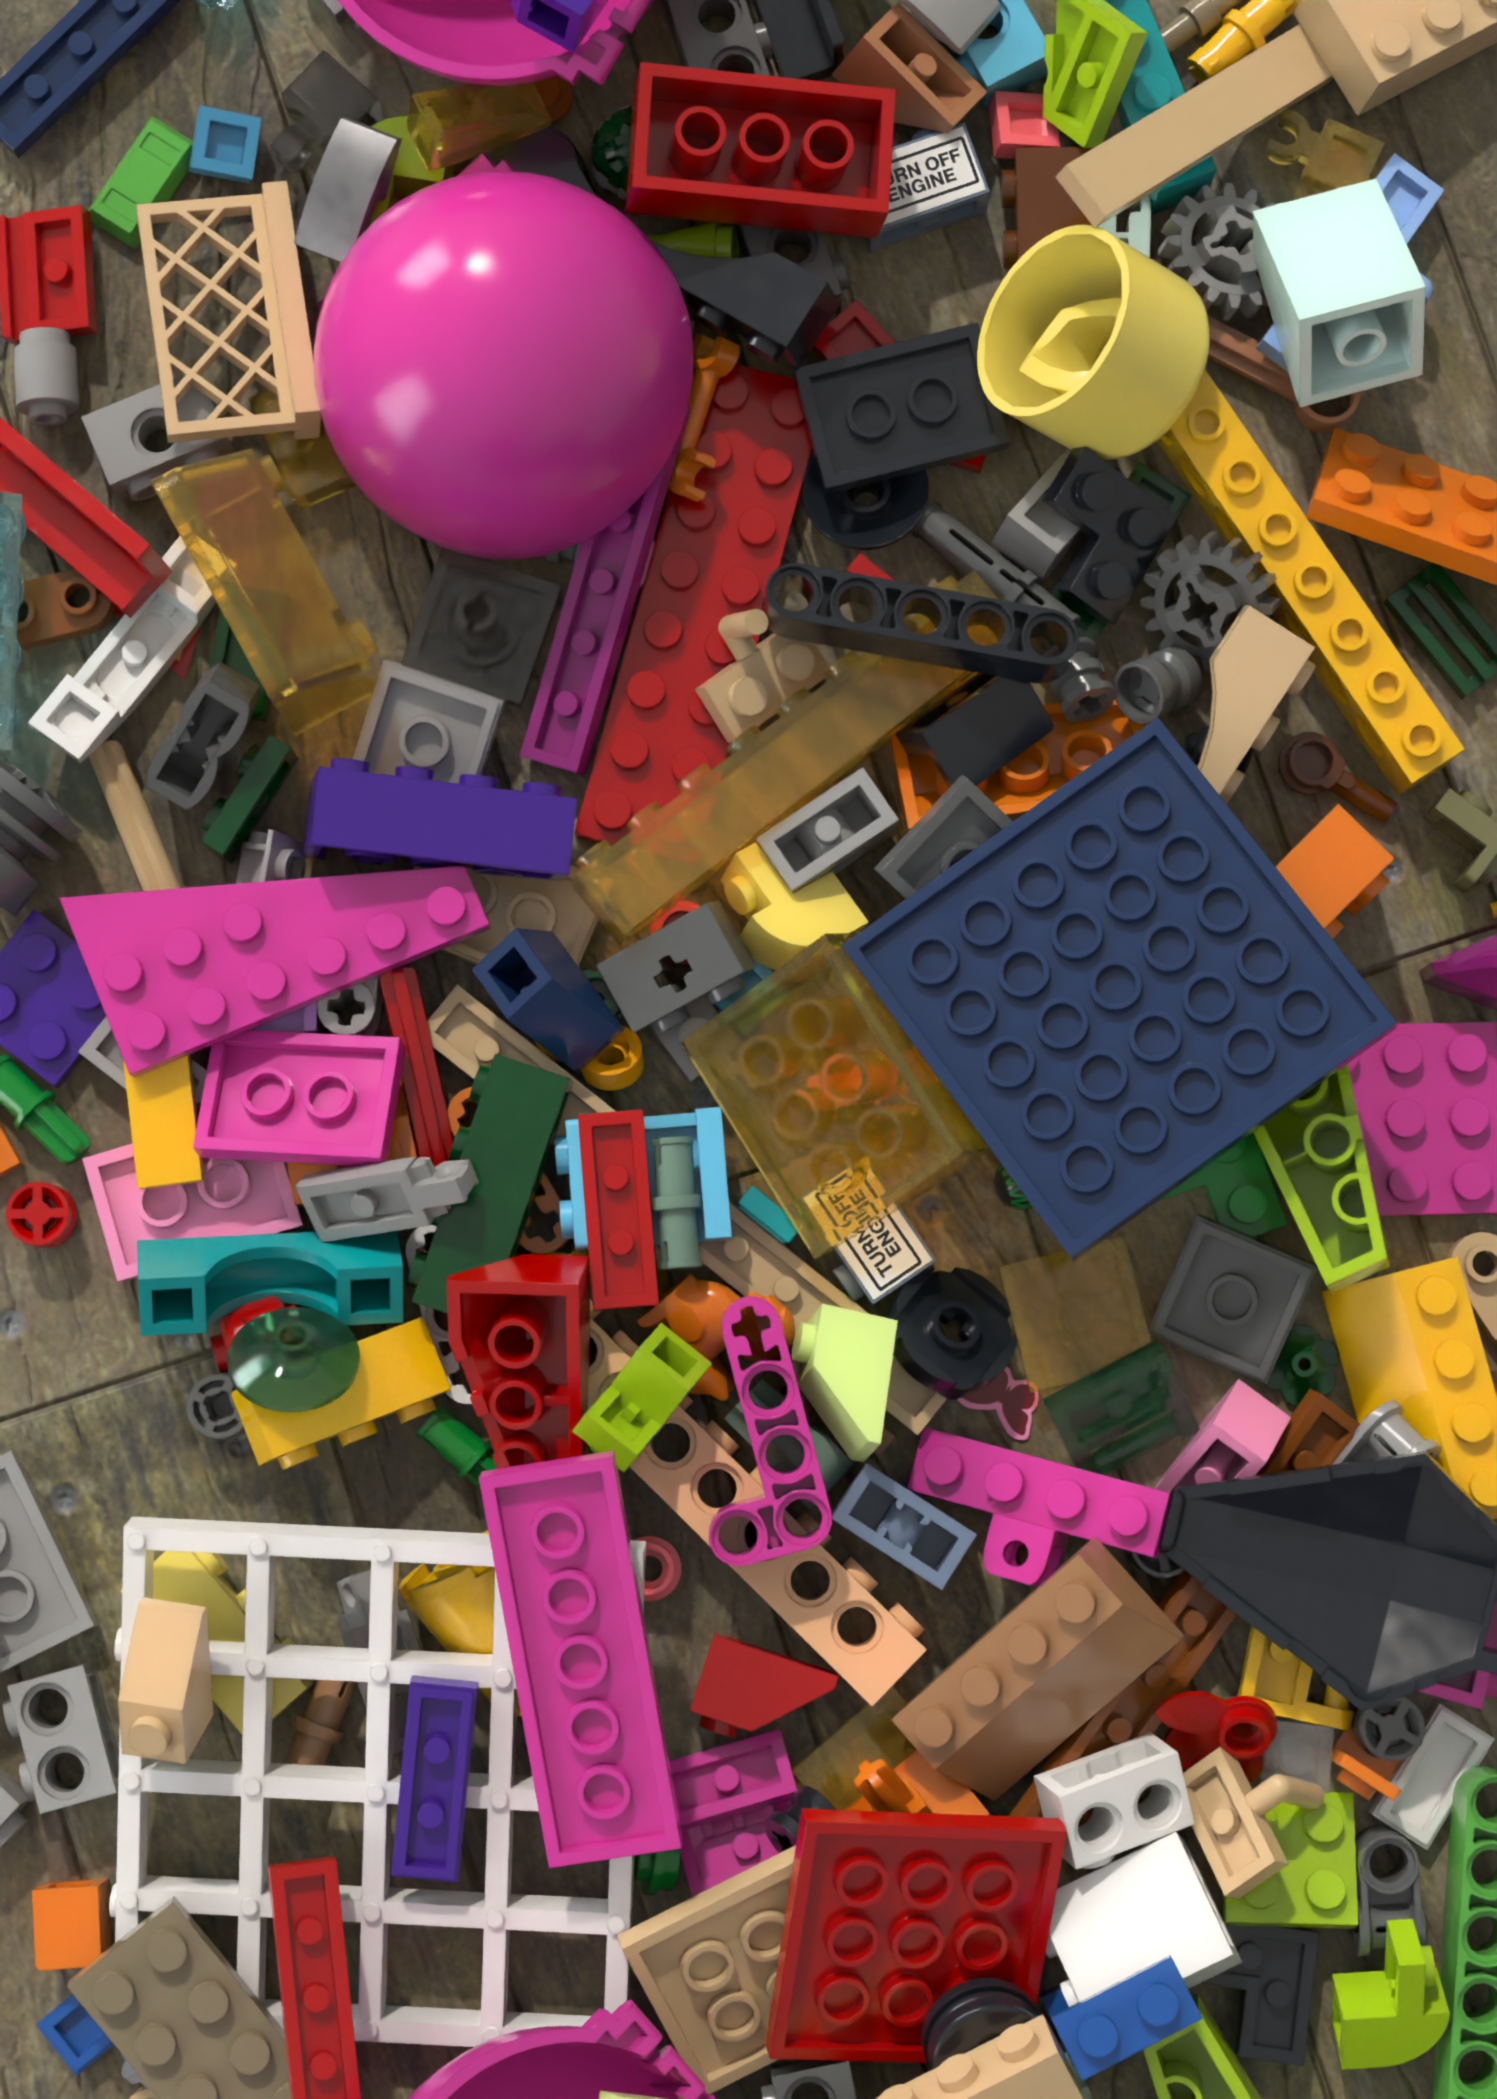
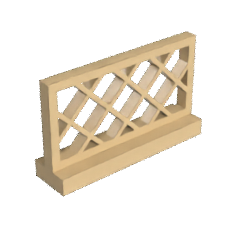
[136,181,321,443]

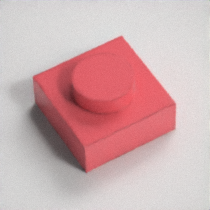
[988,91,1061,159]

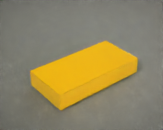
[123,1055,205,1190]

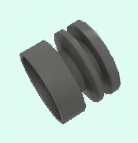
[0,760,83,917]

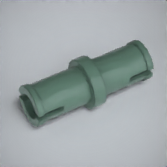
[651,1136,703,1270]

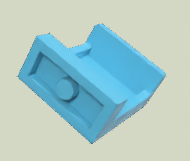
[554,1107,732,1253]

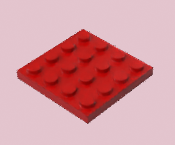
[765,1808,1067,2063]

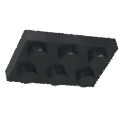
[794,322,1010,495]

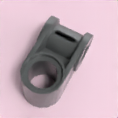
[1351,1824,1426,1957]

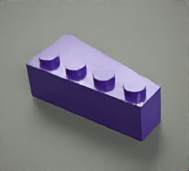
[303,758,577,881]

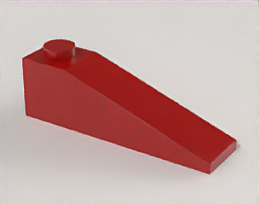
[447,1254,590,1469]

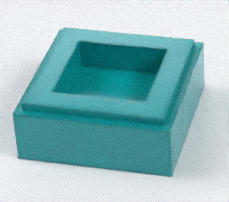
[738,1185,803,1246]

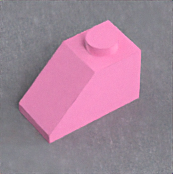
[1154,1379,1291,1494]

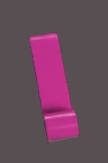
[709,1296,832,1566]

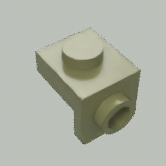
[1423,788,1497,892]

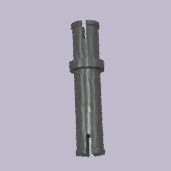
[911,502,1081,647]

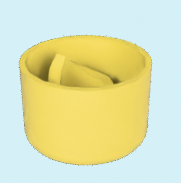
[977,225,1210,460]

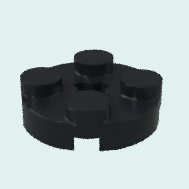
[888,1267,1016,1400]

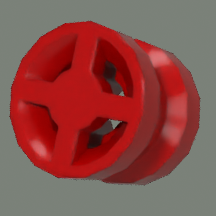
[5,1181,79,1248]

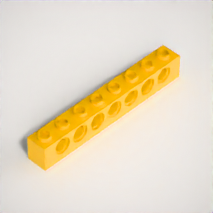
[1157,370,1465,797]

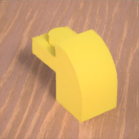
[720,842,868,972]

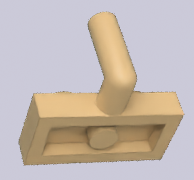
[695,609,833,743]
[1183,1747,1324,1899]

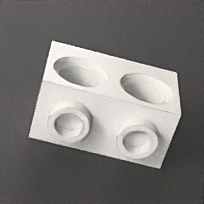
[1033,1732,1194,1870]

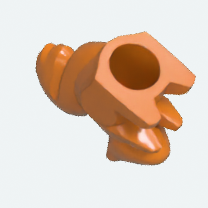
[636,1273,795,1401]

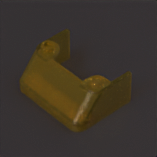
[150,448,379,736]

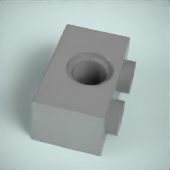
[81,376,235,501]
[756,767,899,893]

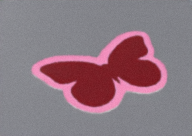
[957,1367,1039,1440]

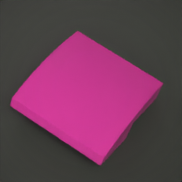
[669,1729,798,1897]

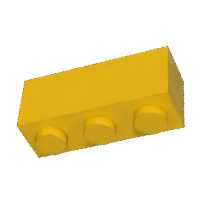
[231,1317,451,1470]

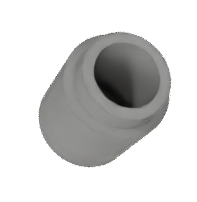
[13,327,79,426]

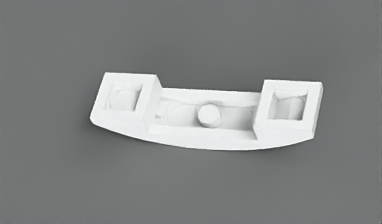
[28,530,236,763]

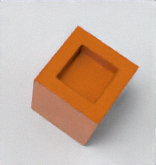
[32,1878,112,1970]

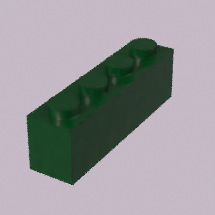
[407,1054,574,1313]

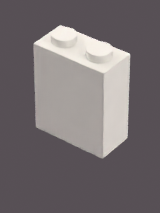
[1046,1832,1243,2007]

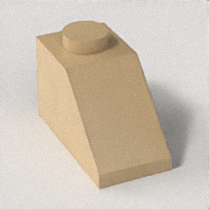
[118,1597,214,1764]

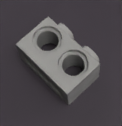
[3,1661,119,1814]

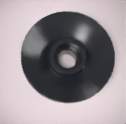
[803,456,929,550]

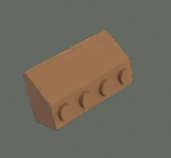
[891,1536,1184,1801]

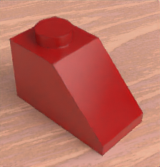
[690,1632,839,1738]

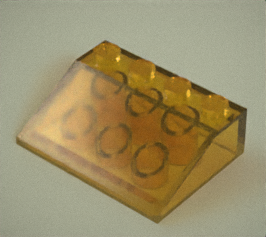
[681,933,990,1259]

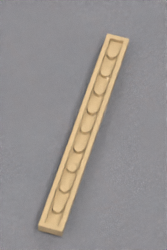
[428,984,947,1436]

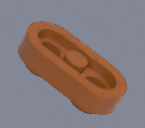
[0,569,115,650]

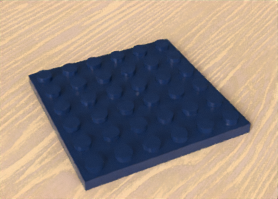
[841,717,1397,1262]

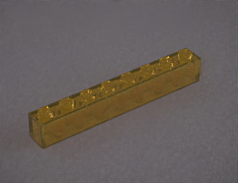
[573,570,998,947]

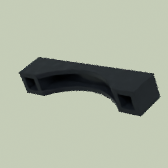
[488,109,840,368]

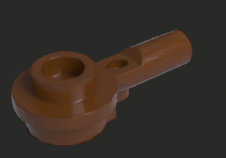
[1278,732,1397,823]

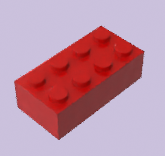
[625,62,896,238]

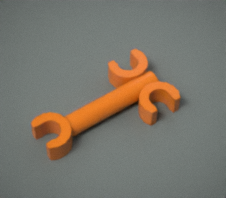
[667,334,740,502]

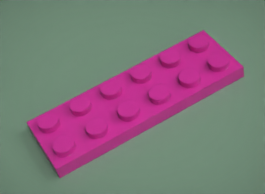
[479,1451,683,1868]

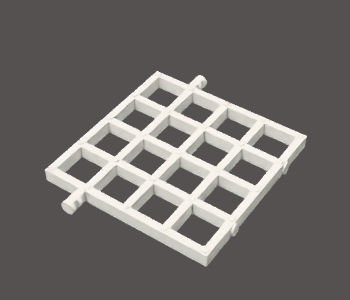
[109,1517,646,2047]

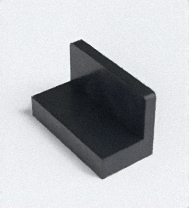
[754,0,846,81]
[895,673,1054,788]

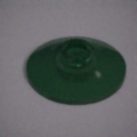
[227,1307,360,1412]

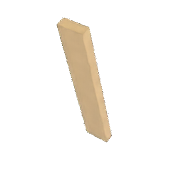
[1055,24,1334,228]

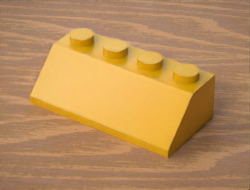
[1320,1256,1497,1519]

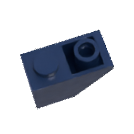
[472,928,624,1071]

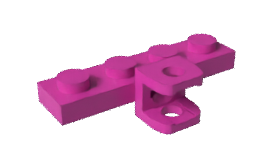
[907,1427,1173,1586]

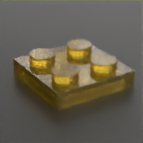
[998,1236,1156,1393]

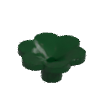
[1264,1324,1339,1406]

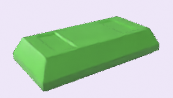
[88,116,193,251]

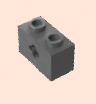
[596,900,756,1036]

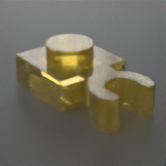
[1264,110,1385,192]

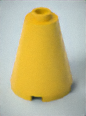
[398,1531,522,1716]

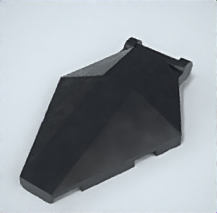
[1160,1451,1497,1711]

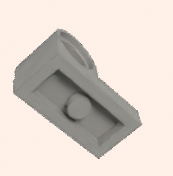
[991,448,1081,583]

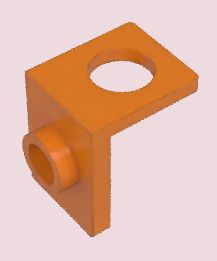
[1326,1709,1402,1802]

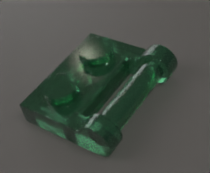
[1042,1339,1200,1475]

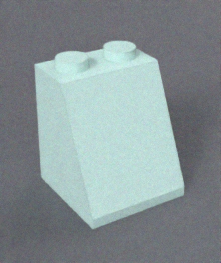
[1253,179,1426,407]

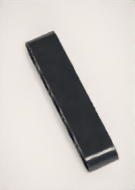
[762,563,1079,683]

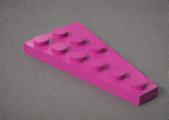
[59,866,492,1078]

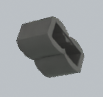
[147,662,260,810]

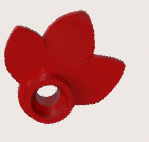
[1155,1691,1277,1783]

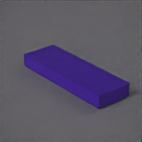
[391,1675,478,1883]

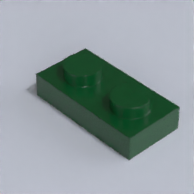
[201,734,299,864]

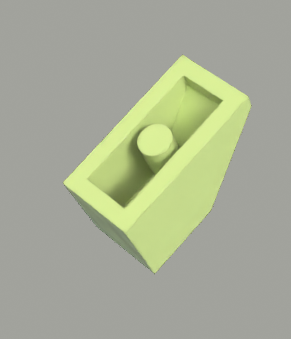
[792,1303,898,1462]

